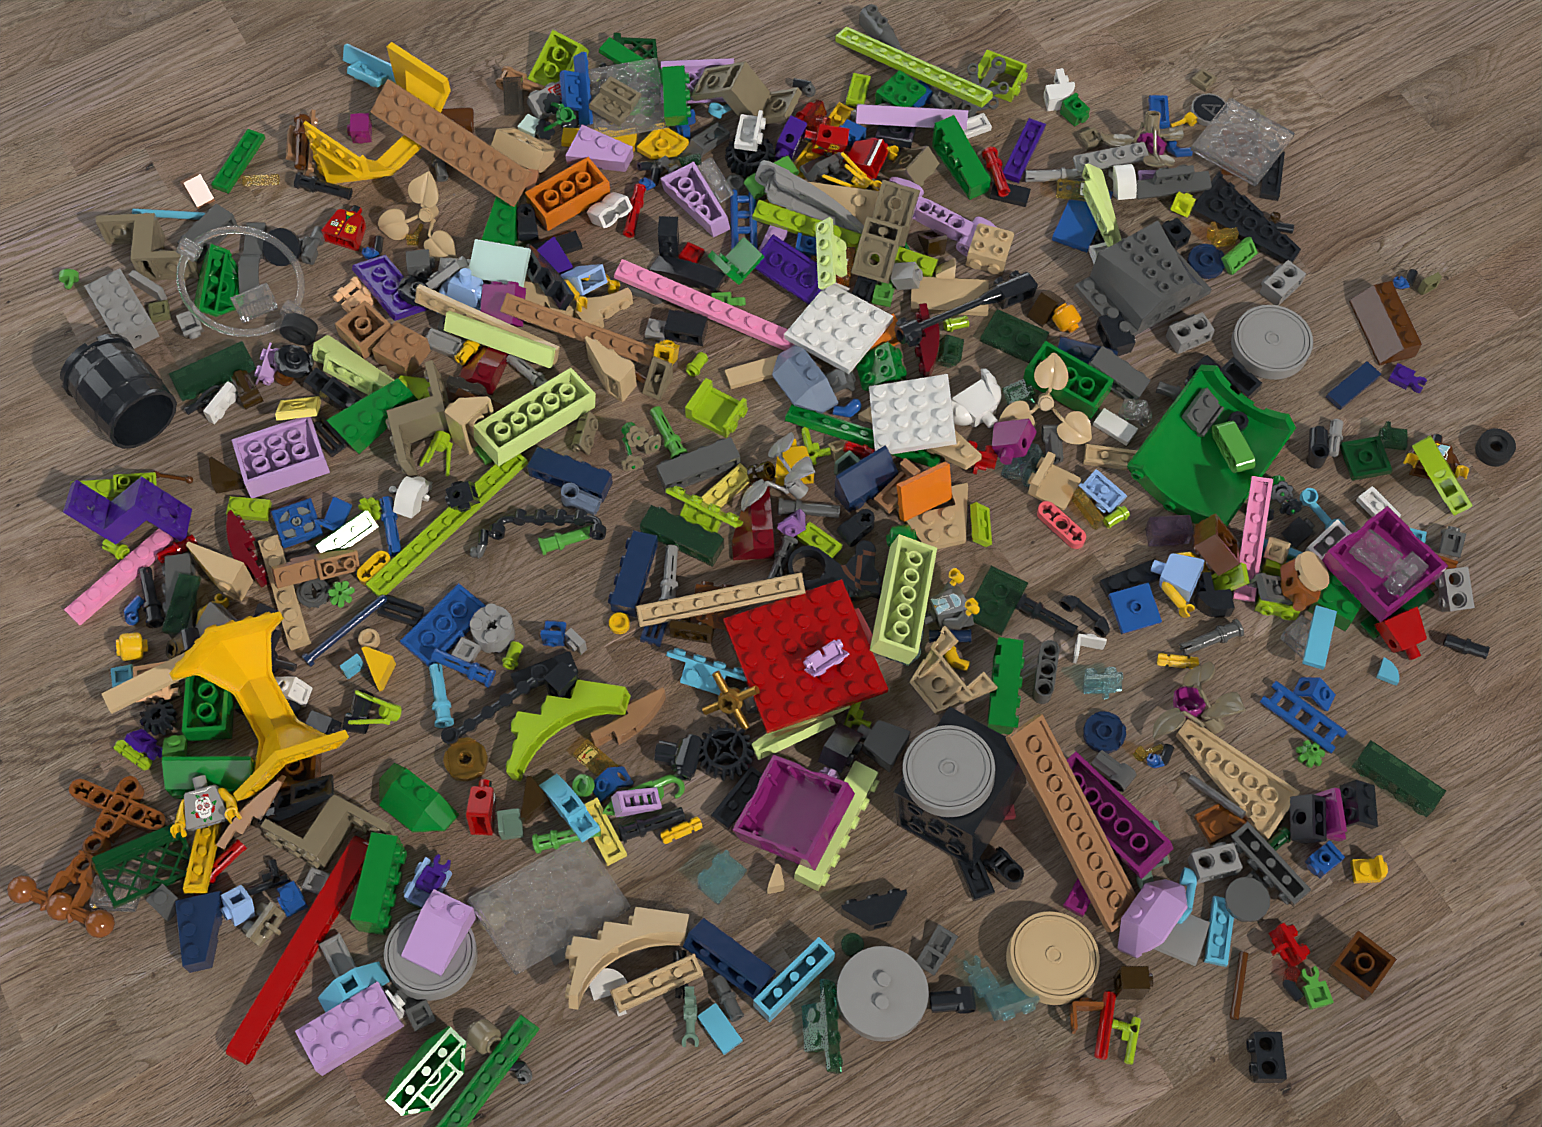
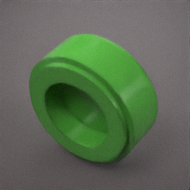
[572,774,595,797]

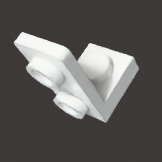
[275,677,313,707]

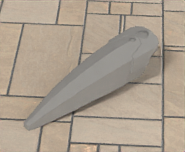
[755,160,864,234]

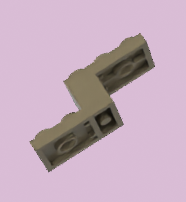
[851,180,920,284]

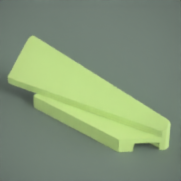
[1082,163,1122,247]

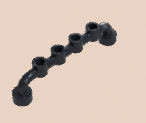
[488,509,607,540]
[441,664,549,745]

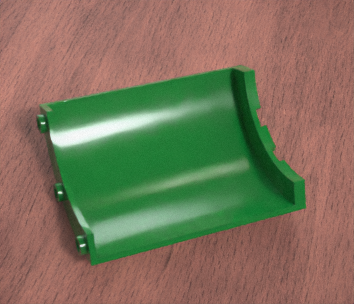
[1127,364,1296,527]

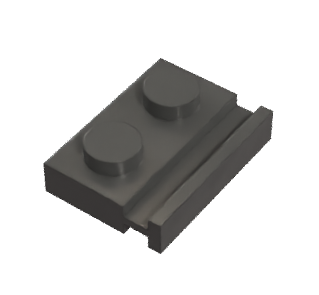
[1181,388,1224,437]

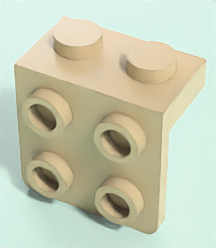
[966,223,1014,276]
[1028,451,1081,510]

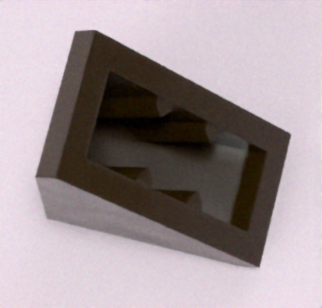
[917,229,947,258]
[1027,290,1066,327]
[209,456,246,494]
[520,776,552,825]

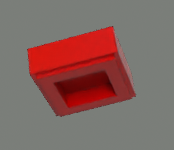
[679,242,705,264]

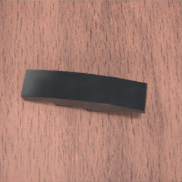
[525,244,575,311]
[649,255,725,293]
[258,774,334,825]

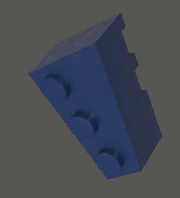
[175,891,223,973]

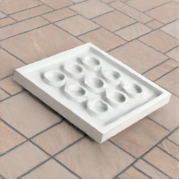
[784,284,893,374]
[869,374,957,454]

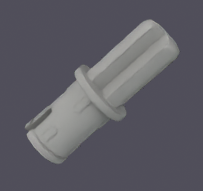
[1328,419,1344,457]

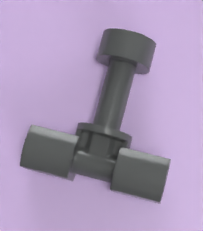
[299,226,325,265]

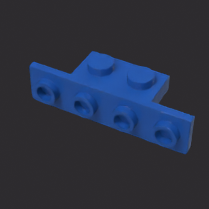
[559,52,593,127]

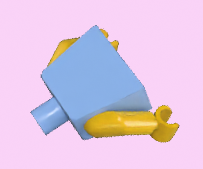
[561,264,620,312]
[1151,552,1210,618]

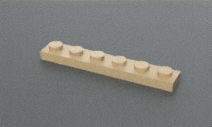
[258,534,311,650]

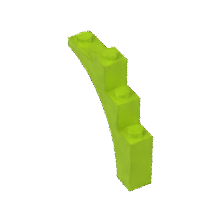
[506,680,631,781]

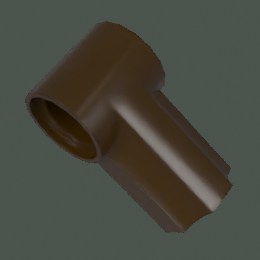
[231,370,264,410]

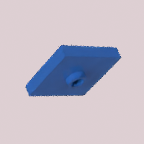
[1108,583,1162,635]

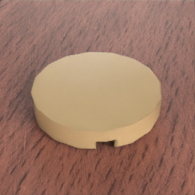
[1295,551,1329,592]

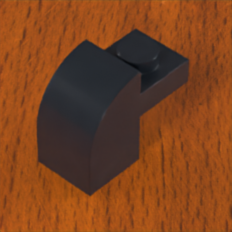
[1194,572,1235,618]

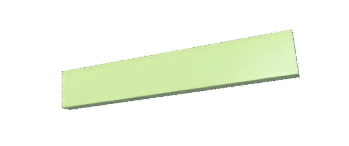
[444,311,556,368]

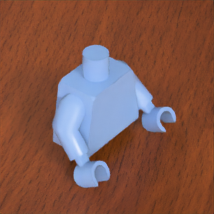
[430,268,483,314]

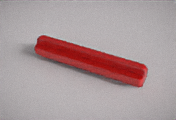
[1094,991,1116,1060]

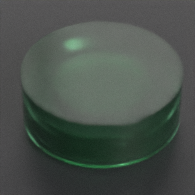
[841,933,864,957]

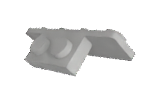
[1073,142,1149,174]

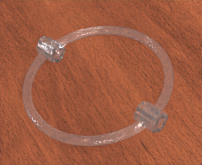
[176,226,306,337]

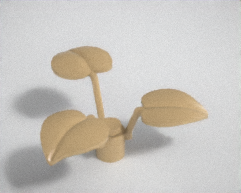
[378,171,457,261]
[999,353,1092,444]

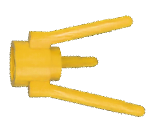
[822,152,871,189]

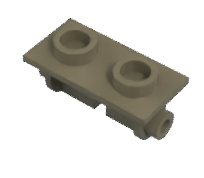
[571,411,599,455]

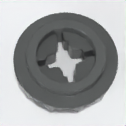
[297,578,331,609]

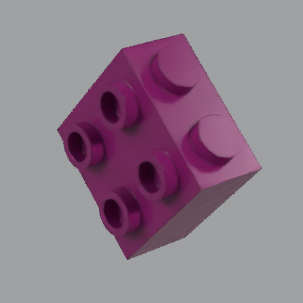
[480,281,526,327]

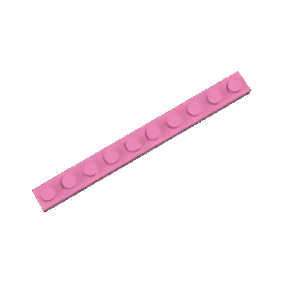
[614,259,795,351]

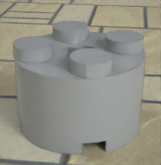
[470,604,515,653]

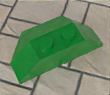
[194,244,239,317]
[379,763,459,833]
[385,1026,467,1116]

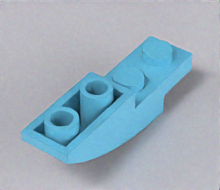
[539,774,601,843]

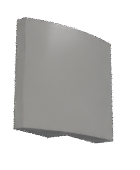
[1154,914,1210,966]

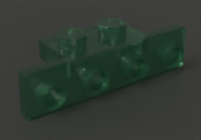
[801,979,843,1074]

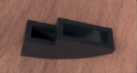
[303,367,362,411]

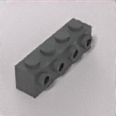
[1231,822,1311,907]

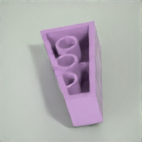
[660,162,730,237]

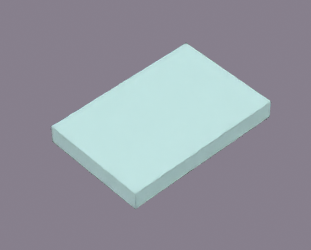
[469,239,531,287]

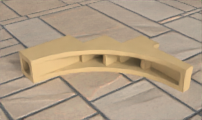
[524,274,633,328]
[565,907,689,1010]

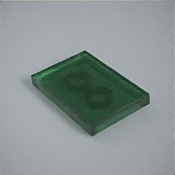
[980,309,1050,363]
[972,565,1028,636]

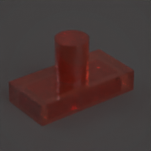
[802,100,831,132]

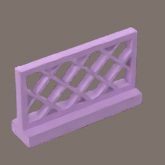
[661,58,734,104]

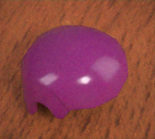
[1173,686,1206,718]

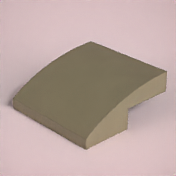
[589,76,641,126]

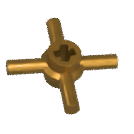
[702,670,760,730]

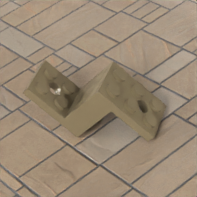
[691,61,802,124]
[96,213,200,281]
[386,360,450,478]
[261,794,396,870]

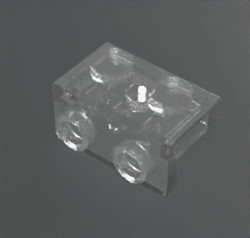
[1349,529,1403,579]
[89,875,143,912]

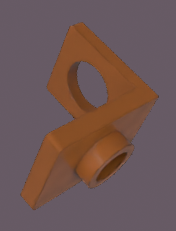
[1069,998,1104,1034]

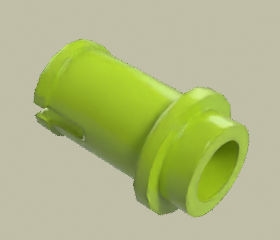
[943,315,969,333]
[686,352,709,377]
[1102,506,1130,529]
[102,539,130,560]
[502,641,524,670]

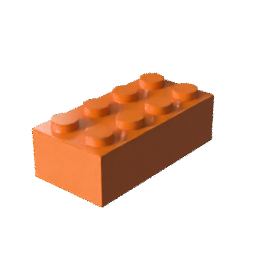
[525,157,610,231]

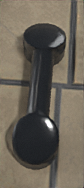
[1059,595,1110,637]

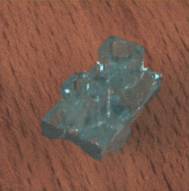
[1083,667,1124,700]

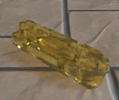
[242,174,280,187]

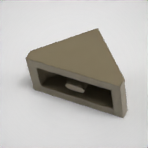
[642,356,673,400]

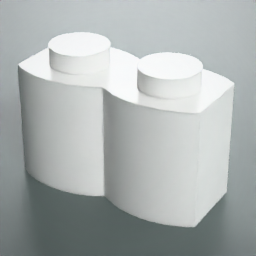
[587,192,633,228]

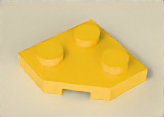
[637,123,689,160]

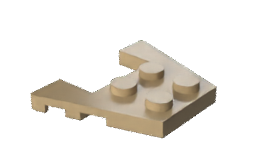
[895,483,968,549]
[910,626,998,715]

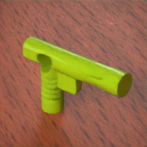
[801,427,831,465]
[844,701,872,728]
[1112,1017,1141,1065]

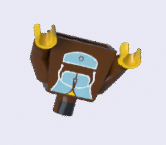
[1403,434,1469,480]

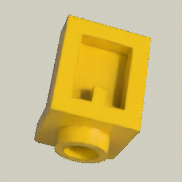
[1350,855,1388,884]

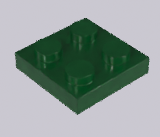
[1339,436,1393,481]

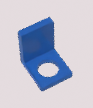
[315,497,352,530]
[540,621,566,647]
[1293,677,1336,711]
[593,766,634,802]

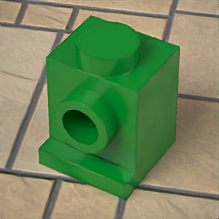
[1060,93,1090,127]

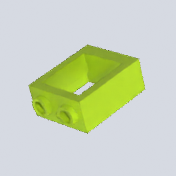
[975,50,1028,102]

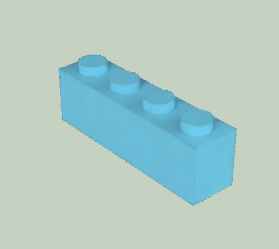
[753,937,835,1023]

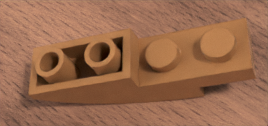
[271,550,360,589]
[590,687,666,748]

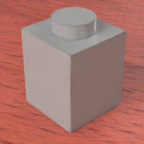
[891,262,923,290]

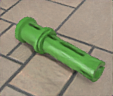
[650,406,688,459]
[538,525,591,556]
[532,822,601,854]

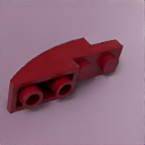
[915,303,940,378]
[226,510,269,588]

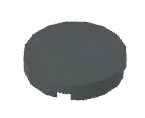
[1224,877,1270,922]

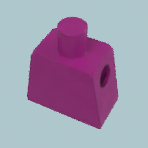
[992,418,1037,465]

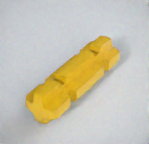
[1157,653,1199,669]
[660,817,702,844]

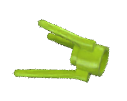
[419,431,453,476]
[348,690,401,725]

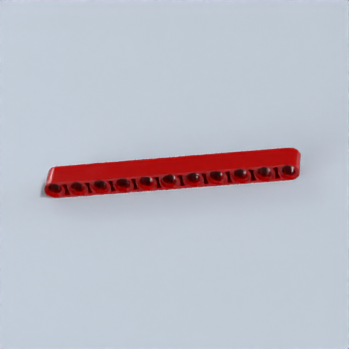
[226,835,369,1065]

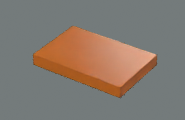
[896,462,952,522]

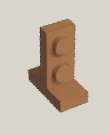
[874,458,921,514]

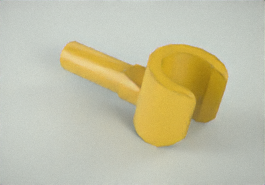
[1170,112,1197,127]

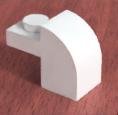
[1043,68,1075,111]
[1108,164,1137,200]
[393,476,432,518]
[589,968,627,1016]

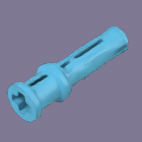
[429,664,454,728]

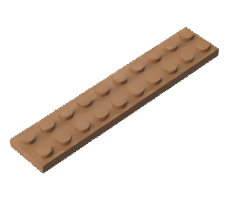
[370,79,533,207]
[1005,714,1136,932]

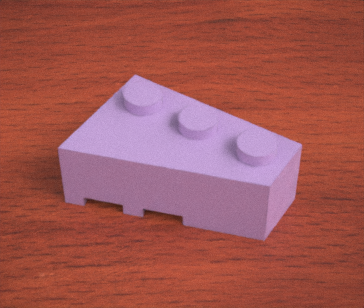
[565,125,634,172]

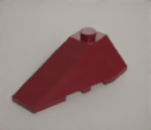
[456,345,509,396]
[732,485,774,560]

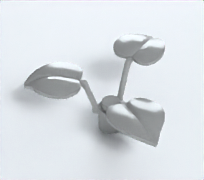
[741,432,815,512]

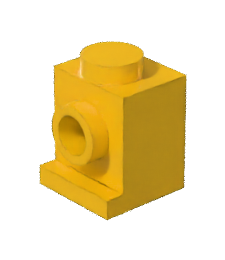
[653,340,680,366]

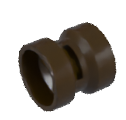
[747,461,775,484]

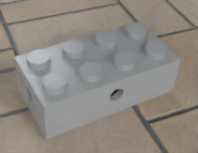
[84,268,159,349]

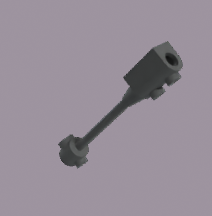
[859,4,955,109]

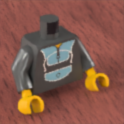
[924,568,980,631]

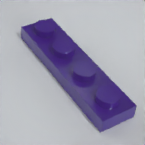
[1003,118,1046,183]

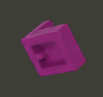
[1136,133,1166,155]

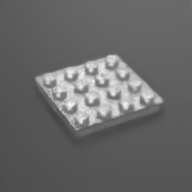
[588,58,669,137]
[1191,98,1295,187]

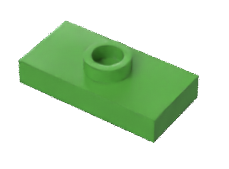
[1221,237,1258,275]

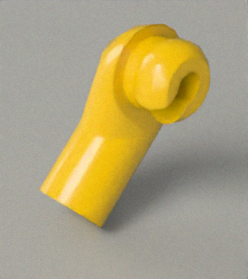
[944,646,970,671]

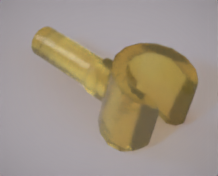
[406,223,424,246]
[1132,744,1163,762]

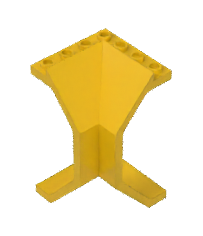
[303,42,451,184]
[169,611,349,801]

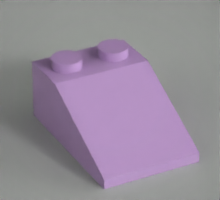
[401,889,476,976]

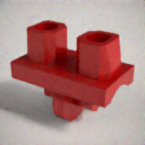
[968,441,998,475]
[1268,922,1310,969]

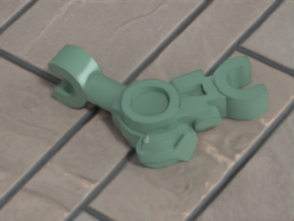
[682,986,699,1047]

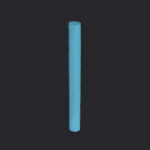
[132,209,205,220]

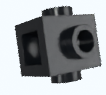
[445,481,480,512]

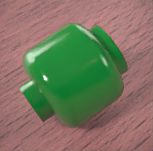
[886,525,917,547]

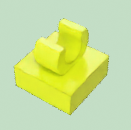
[1171,192,1196,218]

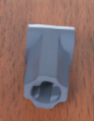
[561,483,602,516]

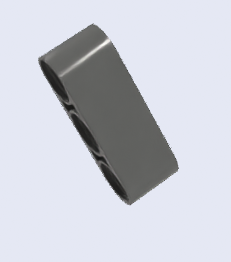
[1032,640,1060,704]

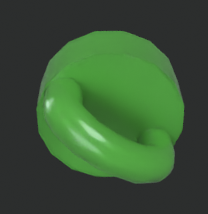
[59,269,79,290]

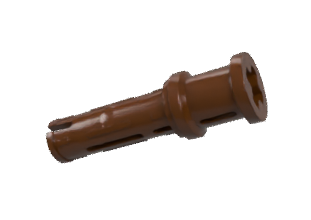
[293,114,311,170]

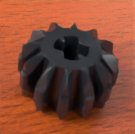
[139,699,178,736]

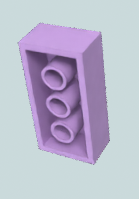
[295,981,404,1076]

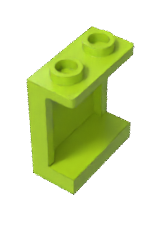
[685,378,748,438]
[1254,559,1301,621]

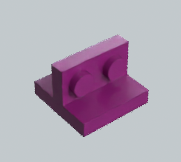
[1314,787,1347,842]

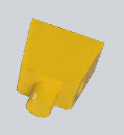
[775,439,814,486]

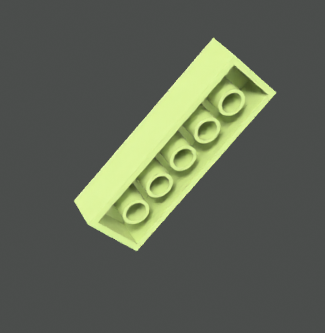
[473,368,596,466]
[870,534,937,664]

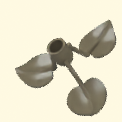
[1101,111,1184,167]
[1152,661,1246,740]

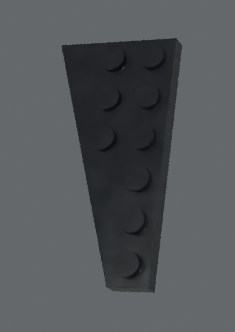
[1190,171,1301,263]

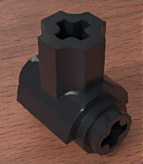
[654,734,703,781]

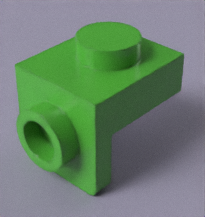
[162,735,188,757]

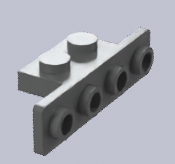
[1136,164,1212,200]

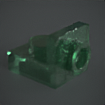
[1002,379,1036,405]
[1378,421,1408,450]

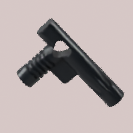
[245,859,290,896]

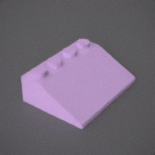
[232,417,330,498]

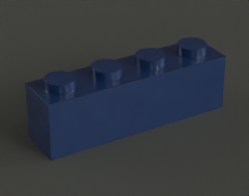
[527,447,613,503]
[608,530,658,617]
[683,918,776,999]

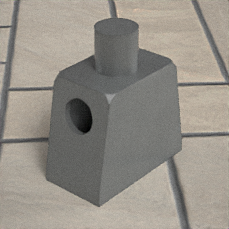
[857,720,911,772]

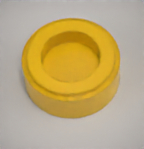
[609,612,630,634]

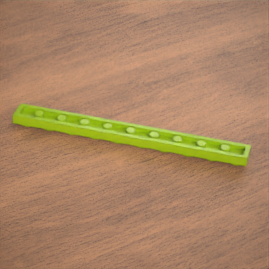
[835,26,993,108]
[752,200,938,277]
[366,454,528,597]

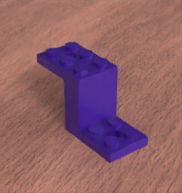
[63,477,192,545]

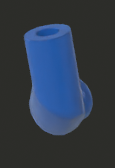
[124,595,145,625]

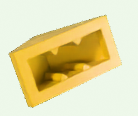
[362,646,396,692]

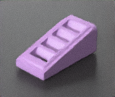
[611,787,662,817]

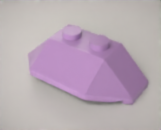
[1118,879,1188,958]

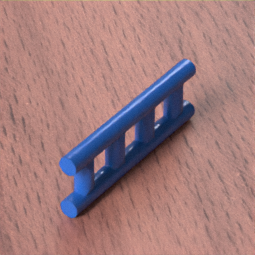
[730,189,758,250]
[1259,681,1348,754]

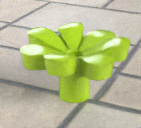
[358,497,382,521]

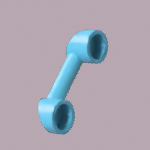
[708,103,732,119]
[1300,488,1346,530]
[1177,867,1197,924]

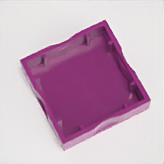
[1322,506,1448,622]
[733,755,855,871]

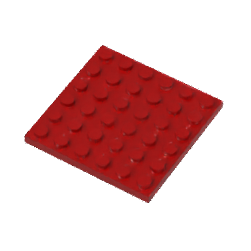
[723,579,888,734]

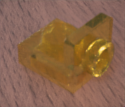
[1207,222,1239,247]

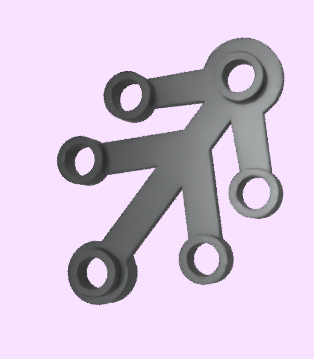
[958,57,1009,118]

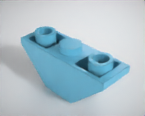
[318,961,390,1013]

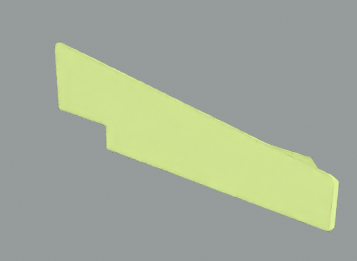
[312,335,394,395]
[751,706,850,760]

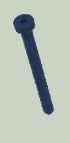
[302,595,387,667]

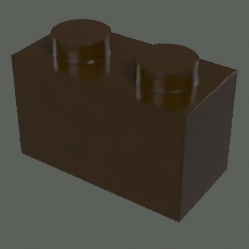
[1113,966,1153,1000]

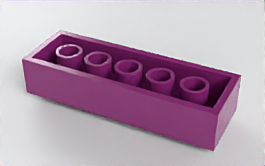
[1067,752,1173,880]

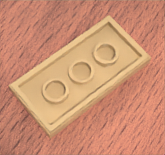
[910,277,989,316]

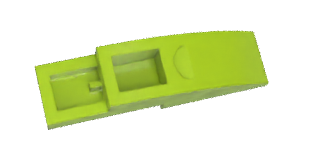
[1412,435,1473,516]
[70,472,157,501]

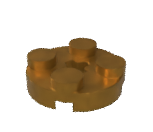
[443,738,488,781]

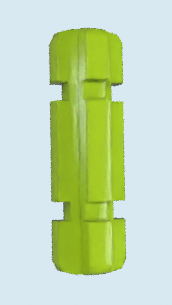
[114,740,152,771]

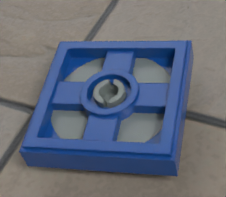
[271,498,323,548]

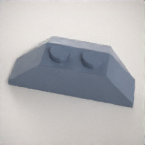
[772,345,838,414]

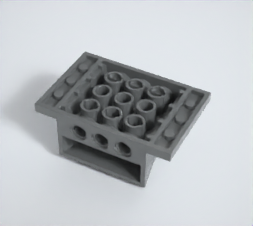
[1074,221,1212,336]

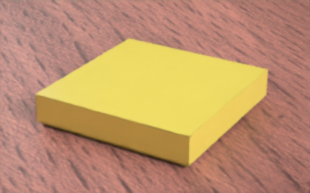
[275,396,321,421]

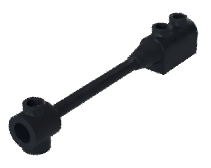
[895,270,1038,347]

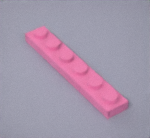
[1233,476,1273,602]
[64,528,176,626]

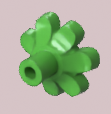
[327,580,355,607]
[1296,740,1325,768]

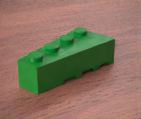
[481,196,519,246]
[327,378,418,454]

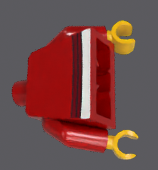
[842,138,899,191]

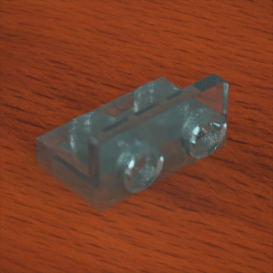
[697,850,747,905]

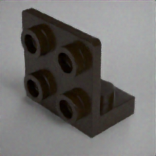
[669,617,715,644]

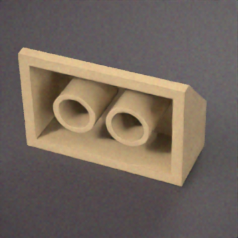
[491,127,560,173]
[444,396,494,455]

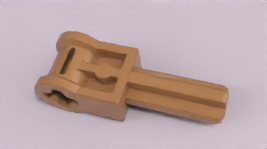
[495,66,545,94]

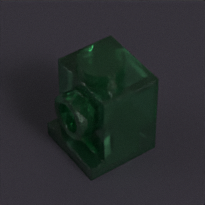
[937,334,964,368]

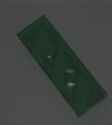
[162,573,201,635]

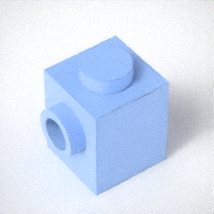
[221,885,255,926]

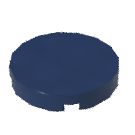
[1187,244,1225,279]
[1083,711,1126,754]

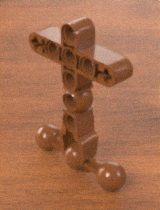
[7,776,171,938]

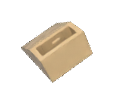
[585,336,637,402]

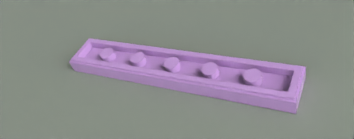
[856,104,968,130]

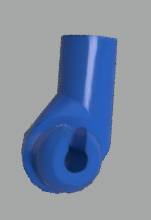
[1166,141,1193,157]
[833,399,861,418]

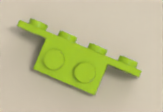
[665,486,743,536]

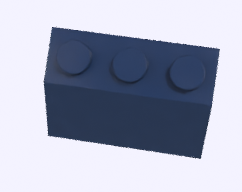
[834,445,899,513]

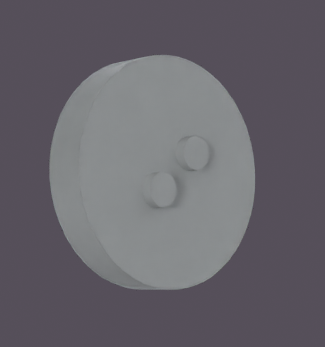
[1231,305,1313,380]
[903,725,995,817]
[384,909,478,1001]
[836,946,929,1041]

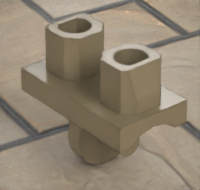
[242,902,285,948]

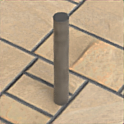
[1188,774,1246,819]

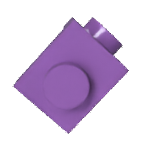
[777,509,806,537]

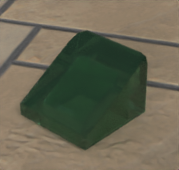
[678,153,704,172]

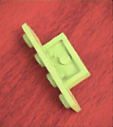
[816,217,847,290]

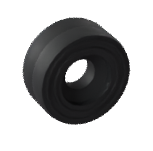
[280,313,318,346]
[1475,428,1516,467]

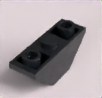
[841,888,908,931]

